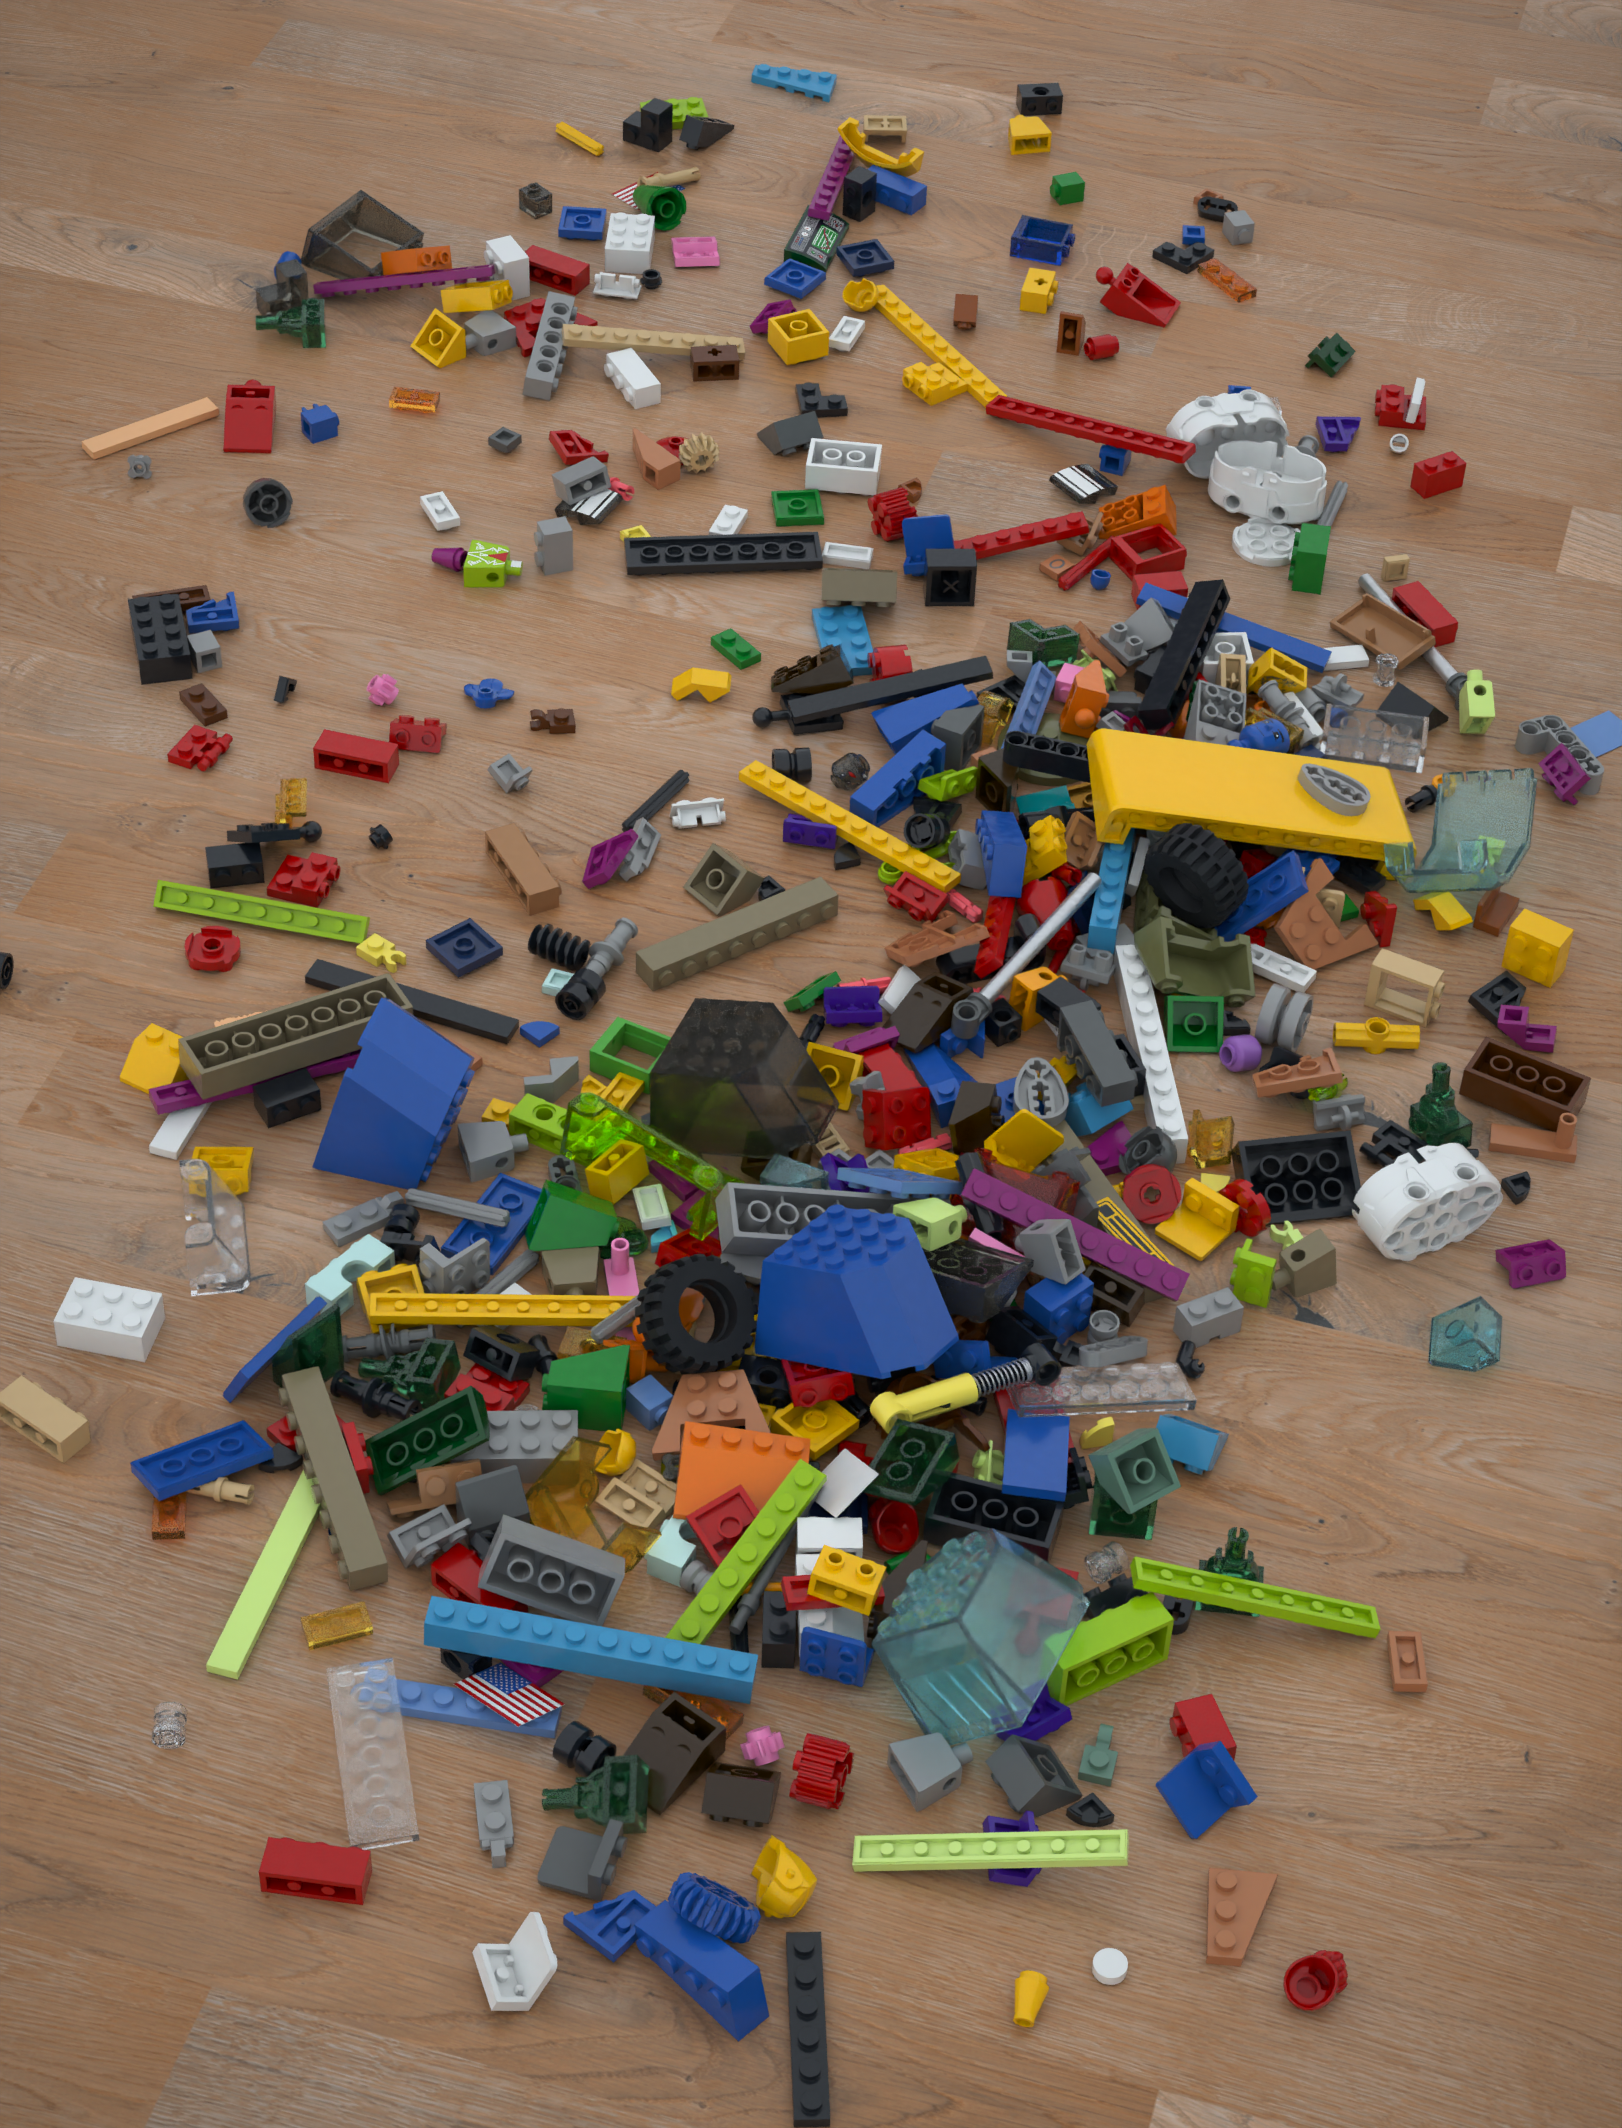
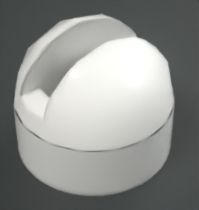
[1390,434,1409,453]

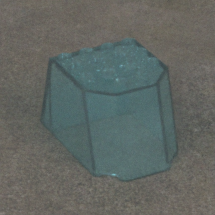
[872,1528,1090,1746]

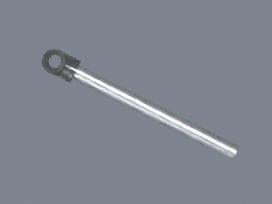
[1358,574,1467,711]
[951,872,1102,1039]

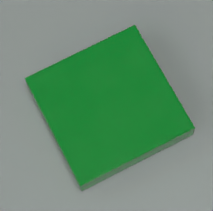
[771,489,824,527]

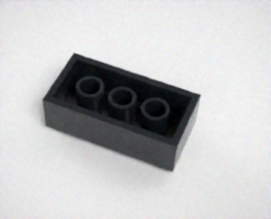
[128,594,193,685]
[923,1470,1065,1565]

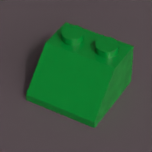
[1163,995,1224,1052]

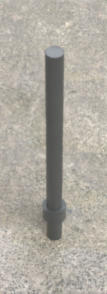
[729,1486,823,1635]

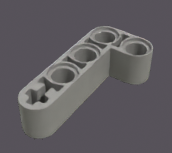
[1515,715,1604,795]

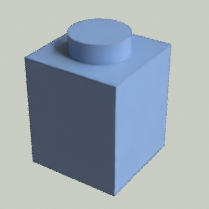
[626,1374,673,1431]

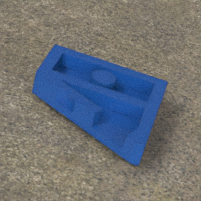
[563,1890,656,1963]

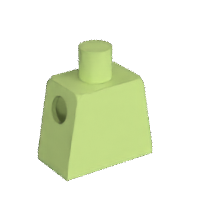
[1459,670,1495,734]
[893,1198,967,1251]

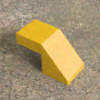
[671,667,731,703]
[1413,891,1473,930]

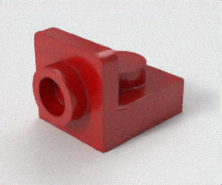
[1240,848,1277,879]

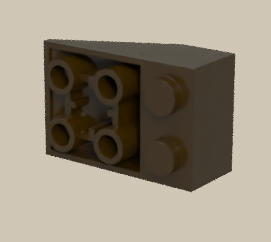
[771,644,854,694]
[882,972,974,1053]
[609,1692,726,1815]

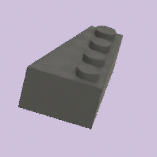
[1057,1000,1138,1107]

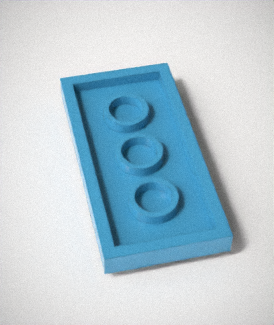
[812,605,873,676]

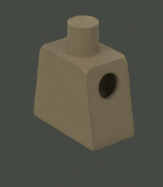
[1272,1229,1337,1297]
[542,1246,599,1295]

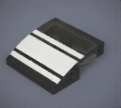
[1049,464,1118,504]
[554,489,623,525]

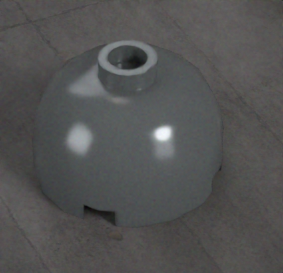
[243,478,293,528]
[1119,1126,1177,1175]

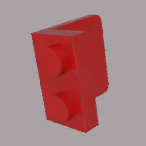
[862,1086,931,1150]

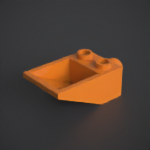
[1059,660,1109,739]

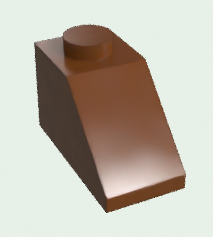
[953,294,978,330]
[1057,311,1086,356]

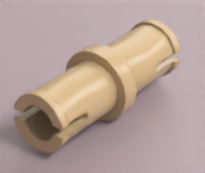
[187,1477,255,1505]

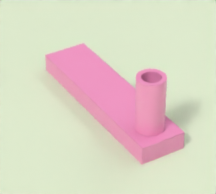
[603,1238,648,1353]

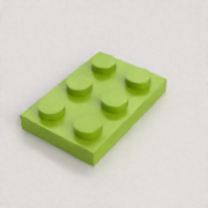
[640,97,709,129]

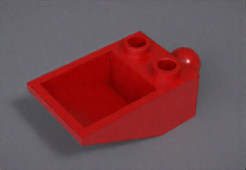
[1096,263,1181,328]
[223,379,276,453]

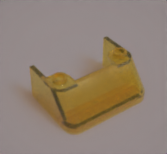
[525,1436,662,1573]

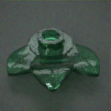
[598,1216,648,1259]

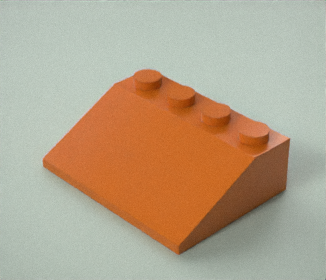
[673,1421,811,1520]

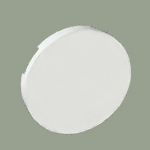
[1232,518,1300,567]

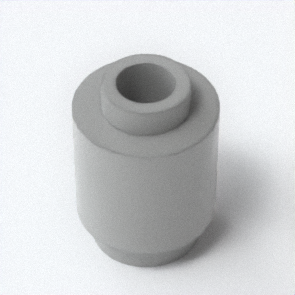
[1295,687,1327,723]

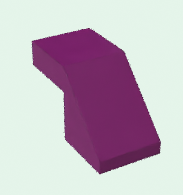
[1497,1005,1557,1053]

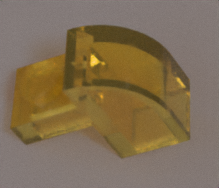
[978,691,1014,745]

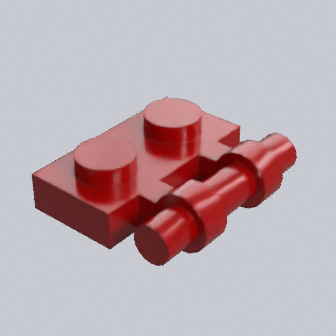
[167,724,233,772]

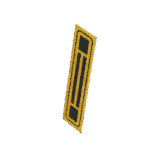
[1096,1197,1174,1266]

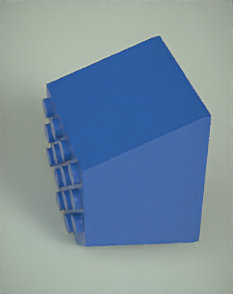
[312,997,475,1190]
[755,1205,959,1379]

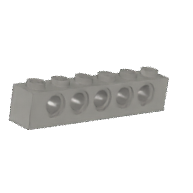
[522,291,578,401]

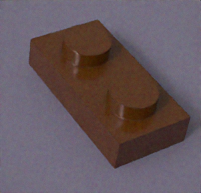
[179,683,228,727]

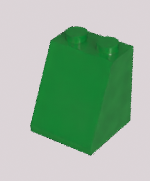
[525,1179,620,1251]
[542,1345,630,1431]

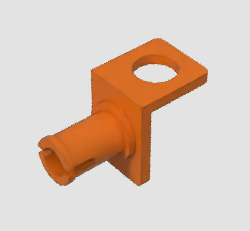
[603,1340,668,1384]

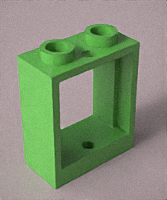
[589,1017,679,1094]

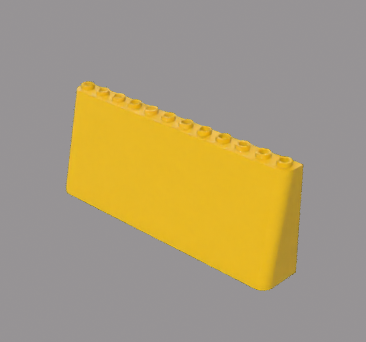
[1087,728,1417,881]

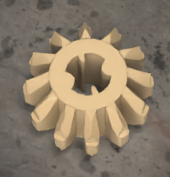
[679,432,719,474]

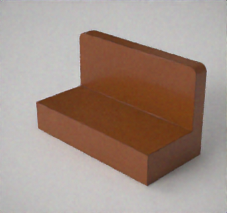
[1473,874,1520,937]

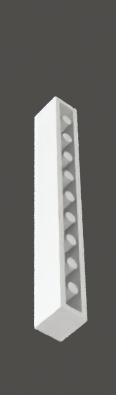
[1113,945,1188,1164]

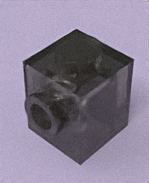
[519,182,552,219]

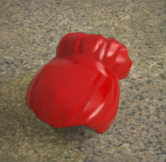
[868,1495,919,1555]
[1283,1950,1348,2011]

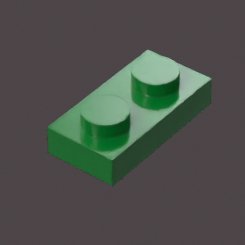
[711,628,761,670]
[783,971,841,1012]

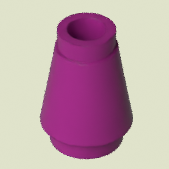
[431,547,468,572]

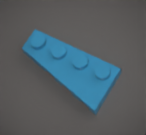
[751,64,837,102]

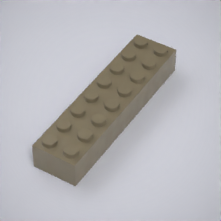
[178,973,413,1100]

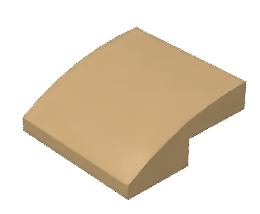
[595,1458,676,1535]

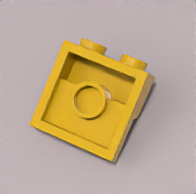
[902,362,967,406]
[1022,815,1067,887]
[188,1147,254,1195]
[893,1148,960,1195]
[356,1263,425,1334]
[770,1400,859,1461]

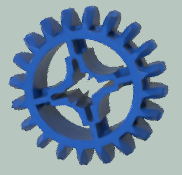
[668,1872,761,1944]

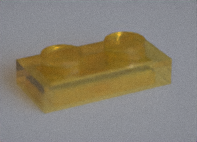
[300,1601,373,1650]

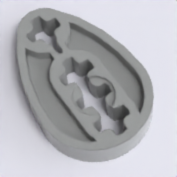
[1297,763,1370,816]
[1013,1057,1069,1127]

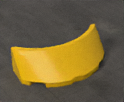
[837,117,924,177]

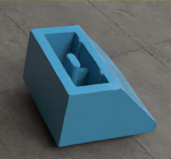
[1065,1082,1134,1137]

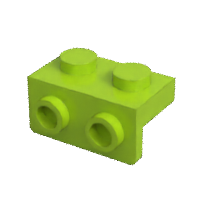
[918,766,978,802]
[1230,1238,1277,1308]

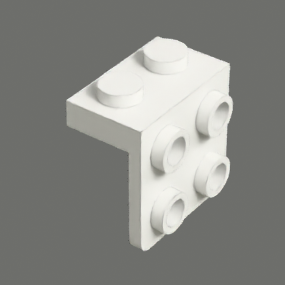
[472,1912,557,2011]

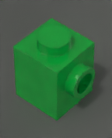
[1050,172,1085,206]

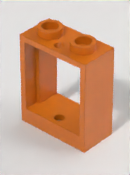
[381,245,452,275]

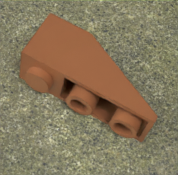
[633,428,681,490]

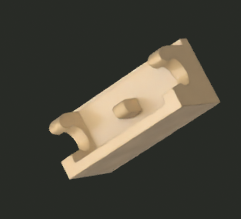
[863,115,907,143]

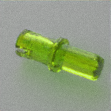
[1308,1074,1348,1101]

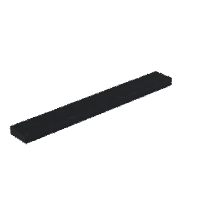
[788,656,993,724]
[305,959,519,1044]

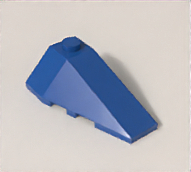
[904,1043,977,1128]

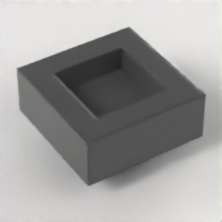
[488,427,522,453]

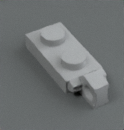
[619,817,661,882]
[323,1191,404,1247]
[474,1780,514,1868]

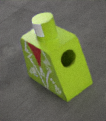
[463,540,523,588]

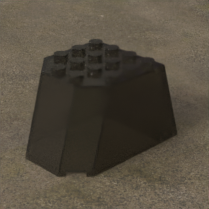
[650,998,839,1160]

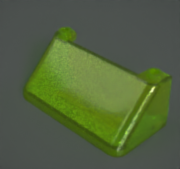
[560,1092,747,1241]

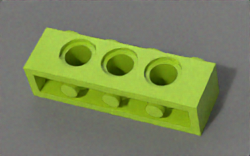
[509,1093,627,1167]

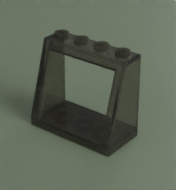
[301,190,424,280]

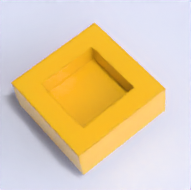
[482,1098,516,1132]

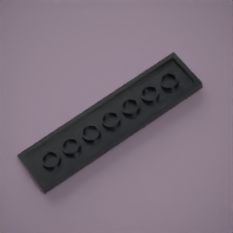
[624,532,823,576]

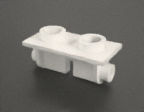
[593,272,642,299]
[670,797,726,829]

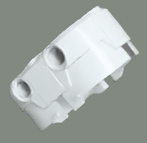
[1166,389,1289,479]
[1208,441,1327,524]
[1352,1143,1503,1261]

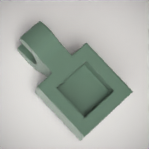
[1078,1723,1118,1787]

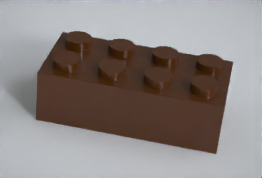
[1459,1037,1591,1132]

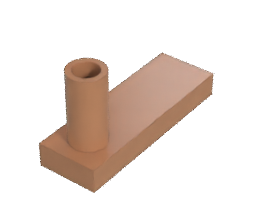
[1488,1113,1577,1163]

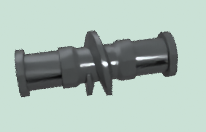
[341,1323,437,1363]

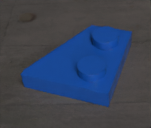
[186,591,239,633]

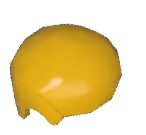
[842,278,879,312]
[593,1429,636,1477]

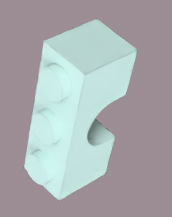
[305,1234,395,1321]
[644,1515,697,1587]

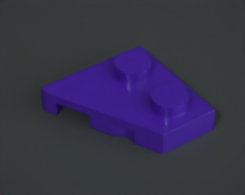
[1315,416,1361,452]

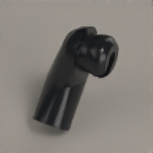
[1176,1340,1205,1379]

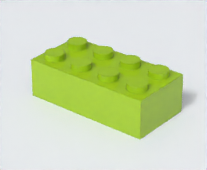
[1037,1592,1174,1706]

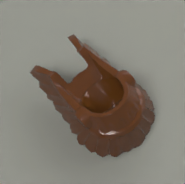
[873,1372,990,1469]

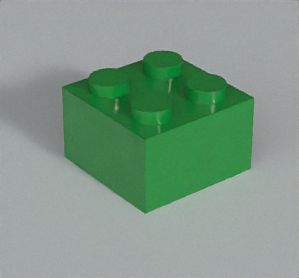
[1288,523,1331,595]

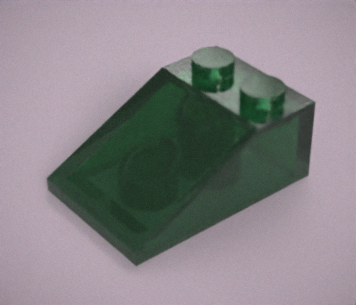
[271,1304,345,1388]
[862,1419,960,1506]

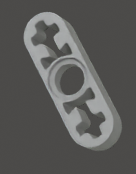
[1078,1336,1148,1367]

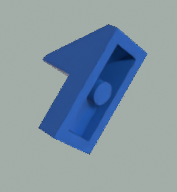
[940,1020,985,1058]

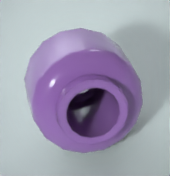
[1219,1034,1262,1072]

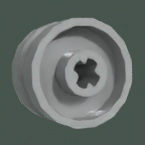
[1255,983,1314,1053]

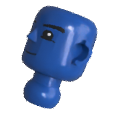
[1227,718,1290,753]

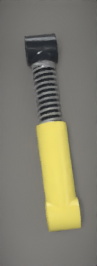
[870,1343,1062,1436]

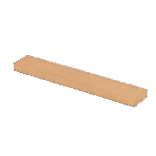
[81,397,219,460]

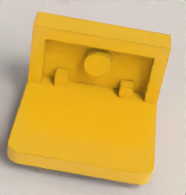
[984,1109,1064,1193]

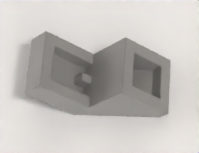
[1007,650,1056,691]
[523,1056,579,1103]

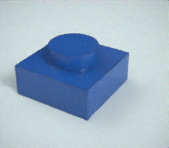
[1182,225,1205,246]

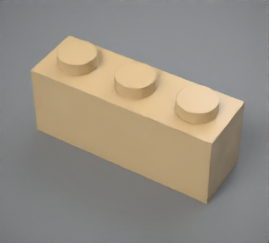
[0,1375,91,1463]

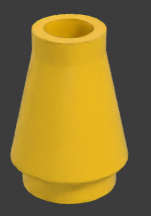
[1013,1970,1049,2027]

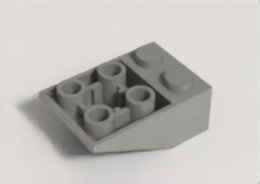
[1184,679,1246,745]

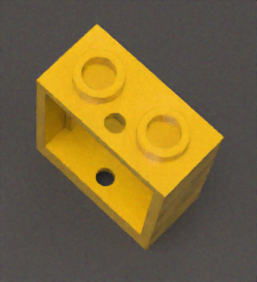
[441,280,513,313]

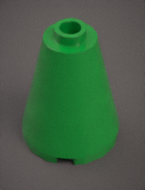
[633,185,686,231]

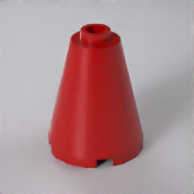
[1015,877,1073,950]

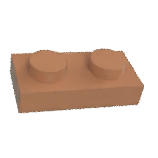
[1387,1631,1428,1692]

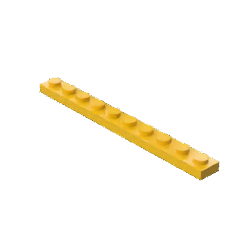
[874,284,1007,408]
[739,760,961,893]
[370,1293,636,1327]

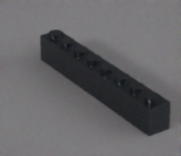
[1138,579,1230,730]

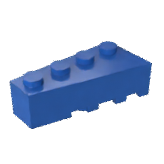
[850,730,946,827]
[975,810,1027,898]
[634,1900,769,2042]

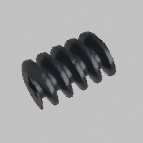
[528,924,591,971]

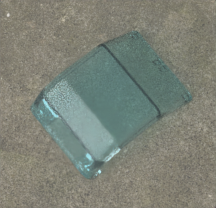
[1384,768,1537,893]

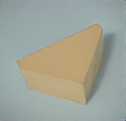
[1215,653,1247,702]

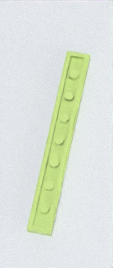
[206,1470,322,1680]
[852,1829,1129,1872]

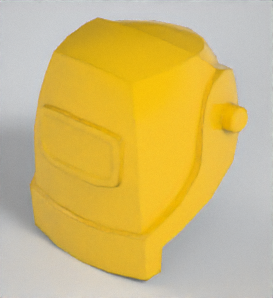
[751,1835,817,1919]

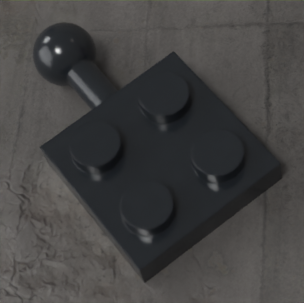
[752,693,844,735]
[227,821,322,843]

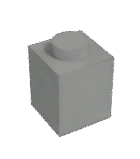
[1222,210,1255,245]
[187,630,222,673]

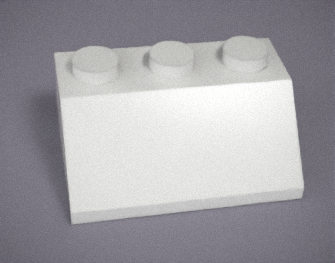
[795,1554,864,1657]

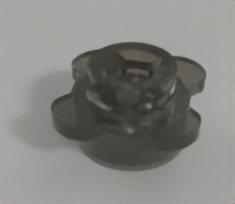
[662,1453,680,1483]

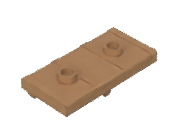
[1330,593,1436,670]

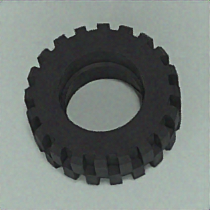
[1144,823,1249,929]
[635,1254,758,1375]

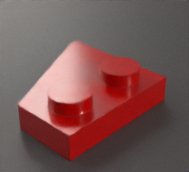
[1360,891,1397,948]

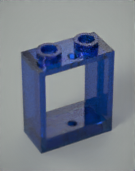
[1010,215,1076,266]

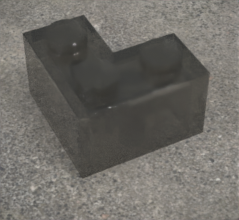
[256,259,309,322]

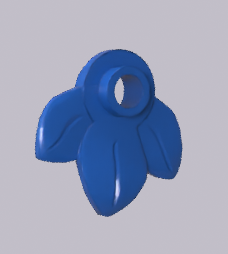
[464,678,514,708]

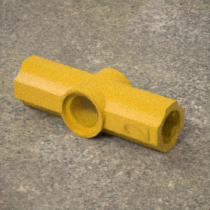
[1332,1017,1420,1055]

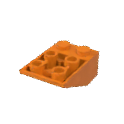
[1098,485,1177,539]

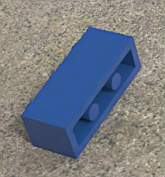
[868,165,927,216]

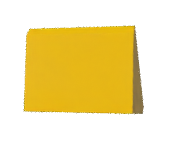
[410,308,466,368]
[794,1042,864,1111]

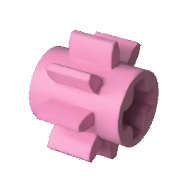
[366,674,399,706]
[740,1726,785,1766]

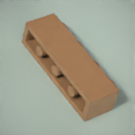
[485,823,562,916]

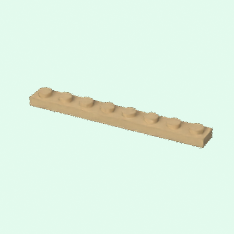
[562,324,745,360]

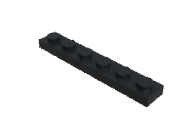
[786,1932,830,2128]

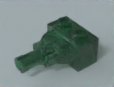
[256,298,326,348]
[1408,1062,1473,1148]
[358,1338,461,1409]
[1195,1527,1264,1617]
[542,1755,649,1834]

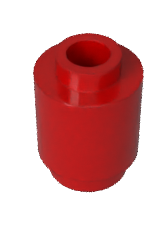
[1084,334,1119,360]

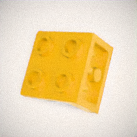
[1155,1178,1239,1261]

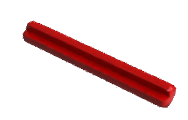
[1058,535,1115,591]

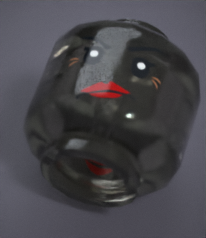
[830,752,870,791]

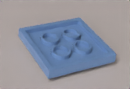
[837,1167,963,1199]

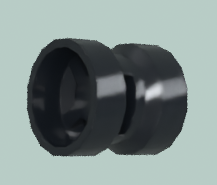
[383,1204,420,1235]

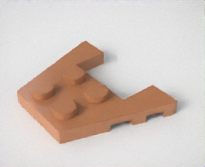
[1274,858,1378,970]
[885,910,990,968]
[652,1369,771,1461]

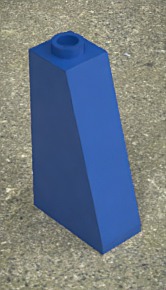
[871,684,979,755]

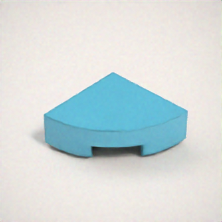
[651,1220,678,1253]

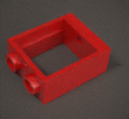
[1109,523,1187,582]

